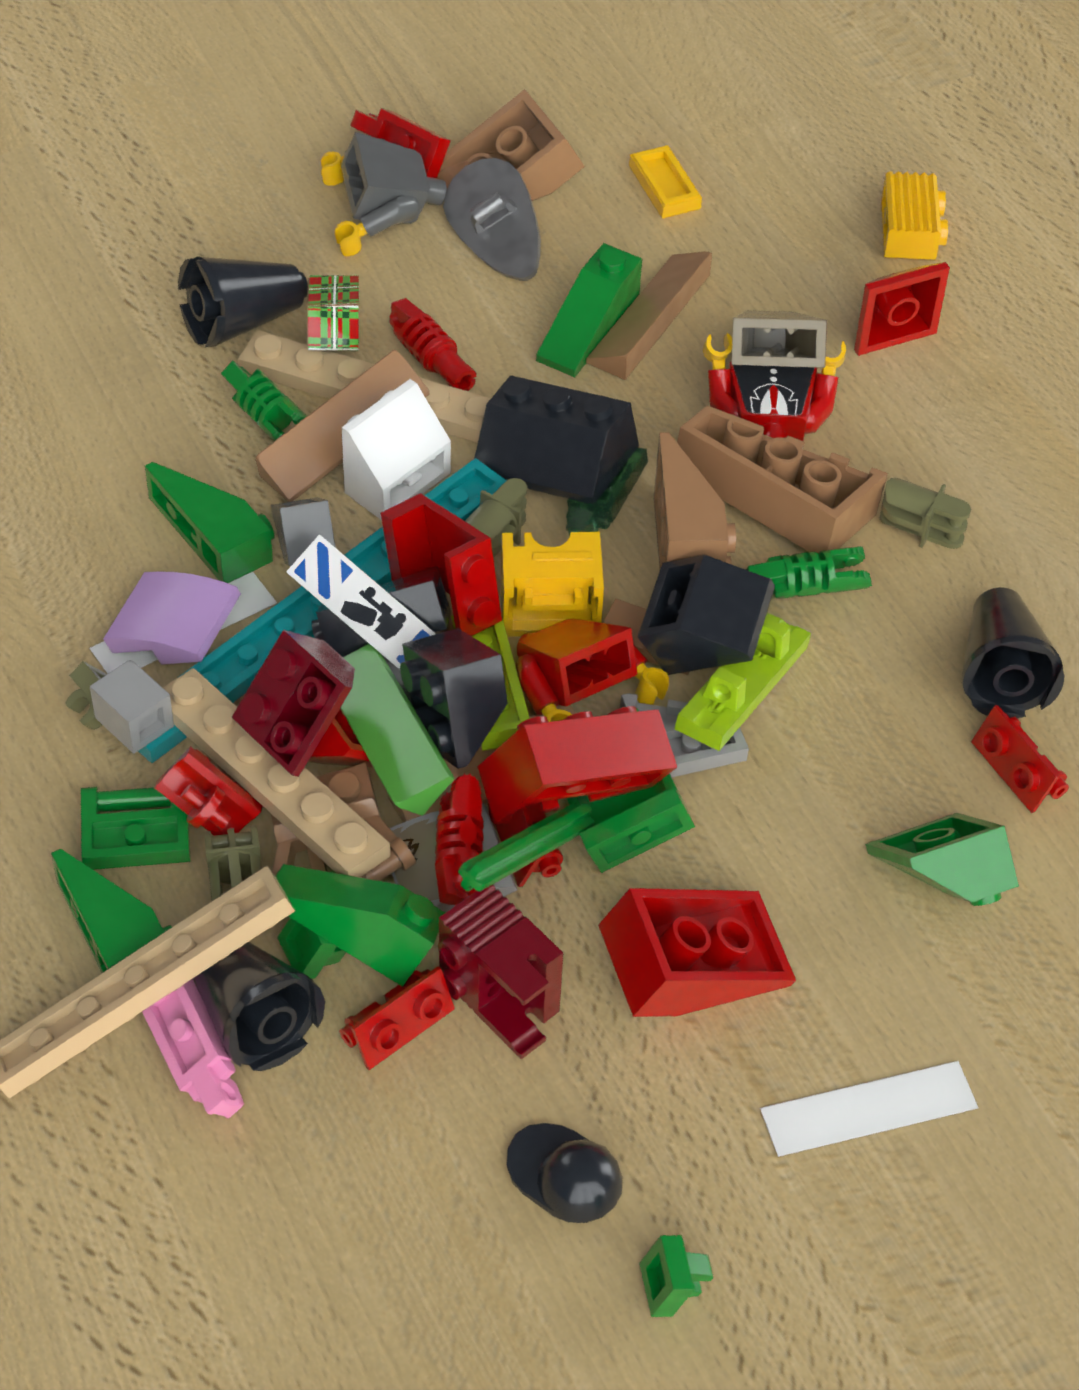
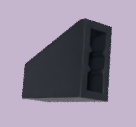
[312,566,451,657]

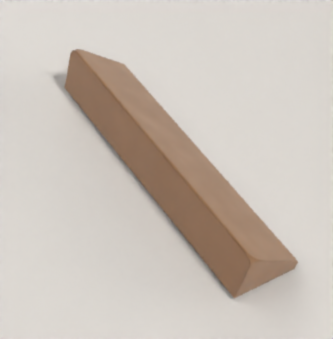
[586,251,712,380]
[255,349,430,502]

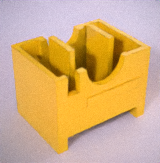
[501,532,604,637]

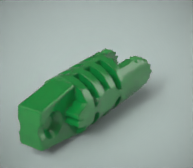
[221,360,307,441]
[746,546,872,598]

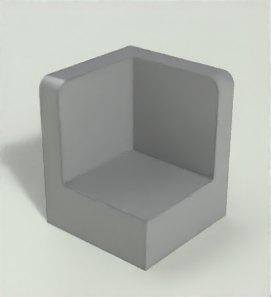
[90,660,174,754]

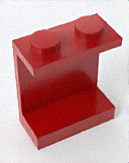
[380,493,502,636]

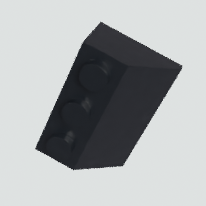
[474,375,639,505]

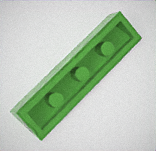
[340,644,455,816]

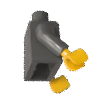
[320,132,447,257]

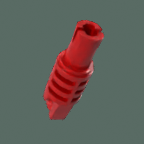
[389,298,477,391]

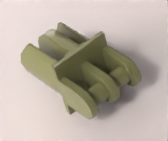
[465,478,527,558]
[879,478,971,549]
[204,825,262,902]

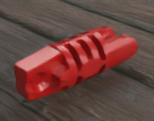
[435,773,484,906]

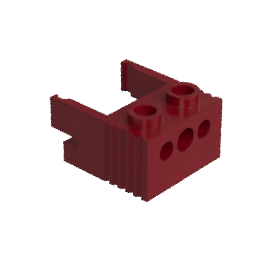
[438,885,563,1060]

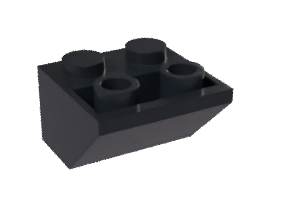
[637,554,775,675]
[400,628,508,769]

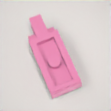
[142,979,244,1118]

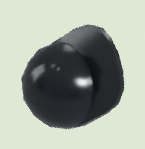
[507,1123,623,1223]

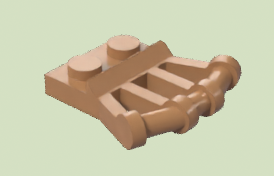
[271,763,416,881]

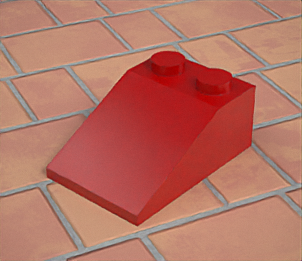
[598,888,796,1017]

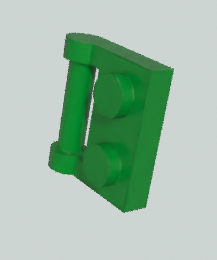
[81,787,191,870]

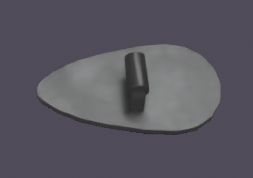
[443,158,541,281]

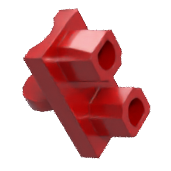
[154,746,263,836]

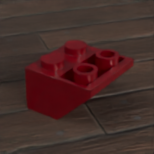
[231,630,355,777]

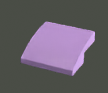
[103,571,241,665]

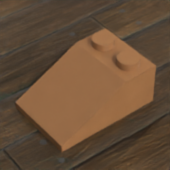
[437,89,585,200]
[653,432,736,569]

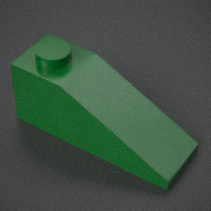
[536,243,642,378]
[145,462,275,583]
[51,849,172,973]
[275,864,445,986]

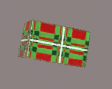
[307,275,359,351]

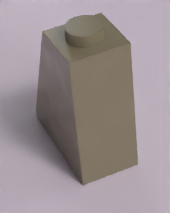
[732,310,827,368]

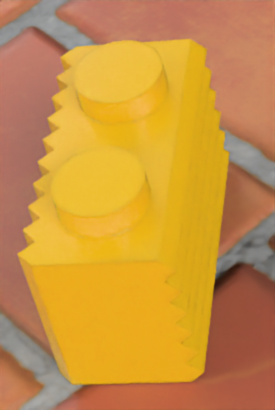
[881,171,948,260]

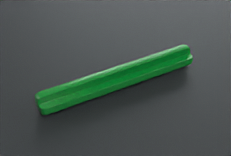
[458,803,595,892]

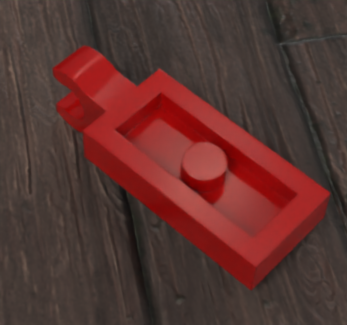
[350,108,451,179]

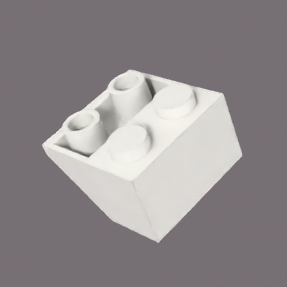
[342,379,451,520]

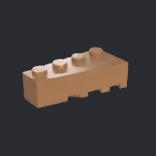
[677,406,888,553]

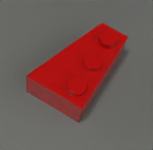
[477,706,677,825]

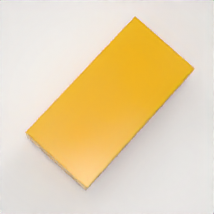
[629,145,702,219]

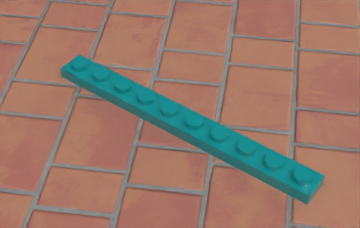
[138,458,507,763]

